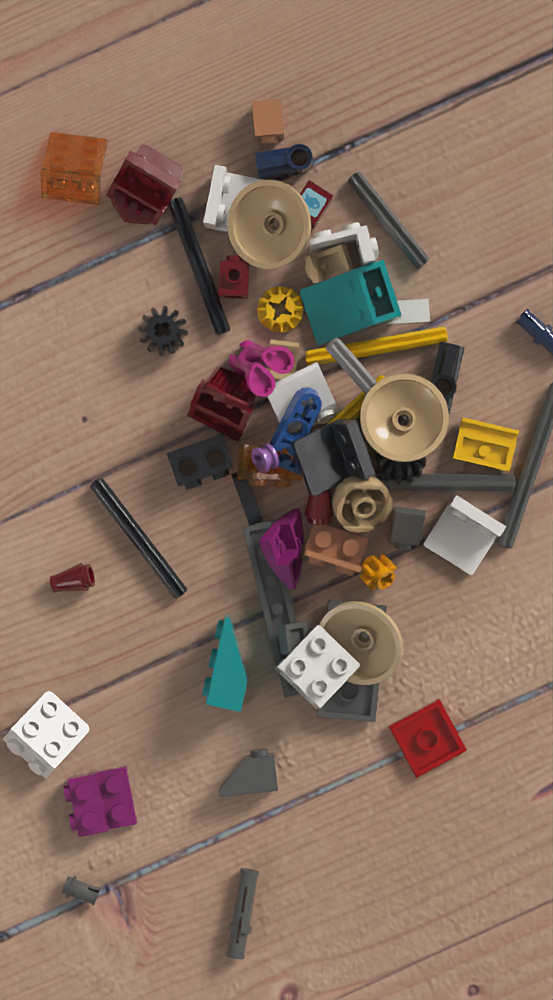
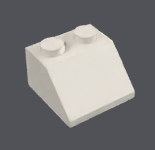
[267,362,339,433]

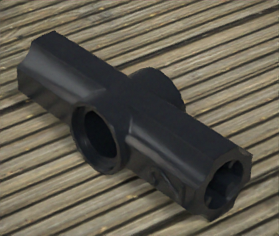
[430,342,464,414]

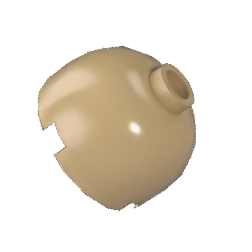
[332,475,393,533]

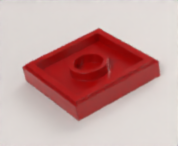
[388,699,467,778]

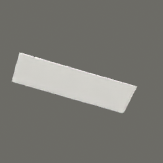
[383,299,430,325]

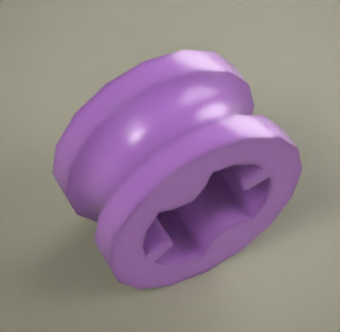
[252,443,279,473]

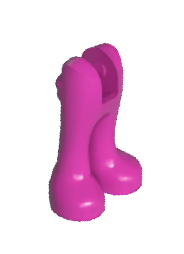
[228,340,294,397]

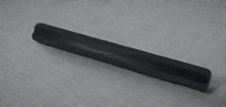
[168,197,230,335]
[90,478,187,599]

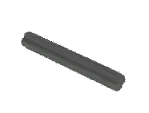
[348,171,429,268]

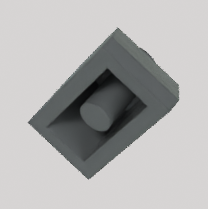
[389,506,426,550]
[219,748,278,797]

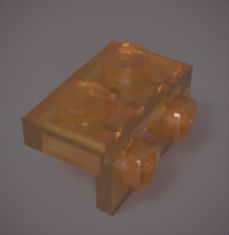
[237,444,302,487]

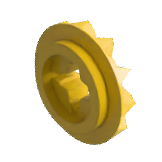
[257,286,303,333]

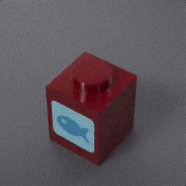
[300,180,333,229]

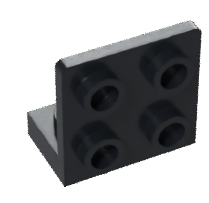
[291,419,375,496]

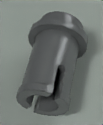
[62,876,101,906]

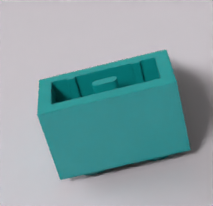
[299,259,402,346]
[202,614,248,712]

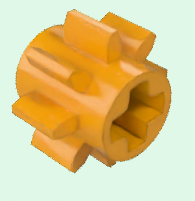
[359,554,397,591]

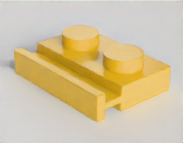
[452,417,519,472]

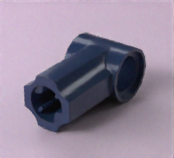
[255,144,314,179]

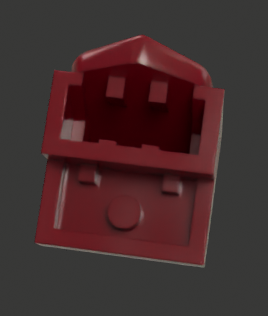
[106,144,183,226]
[187,367,257,442]

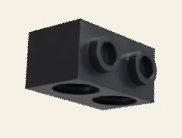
[167,434,234,490]

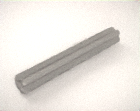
[326,338,407,426]

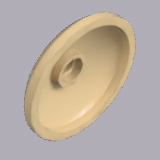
[227,180,311,269]
[360,374,449,462]
[319,601,403,685]

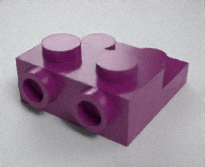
[64,766,138,837]

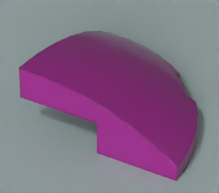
[259,508,304,589]

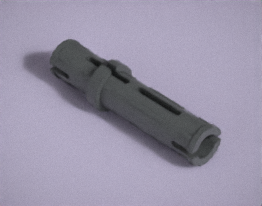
[226,868,259,959]

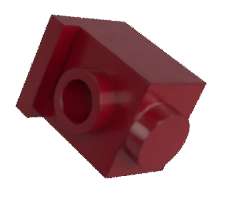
[219,255,249,299]

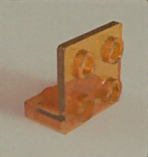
[40,132,107,205]

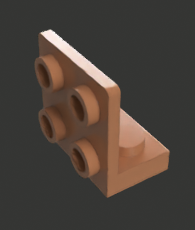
[303,525,369,576]

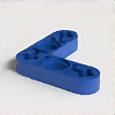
[269,387,322,475]

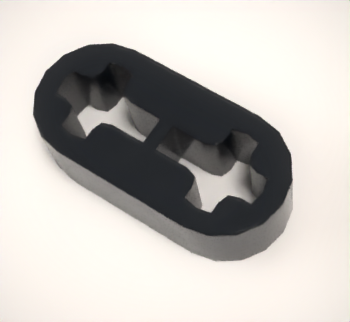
[231,469,263,525]

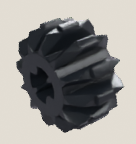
[138,306,188,356]
[376,453,426,485]

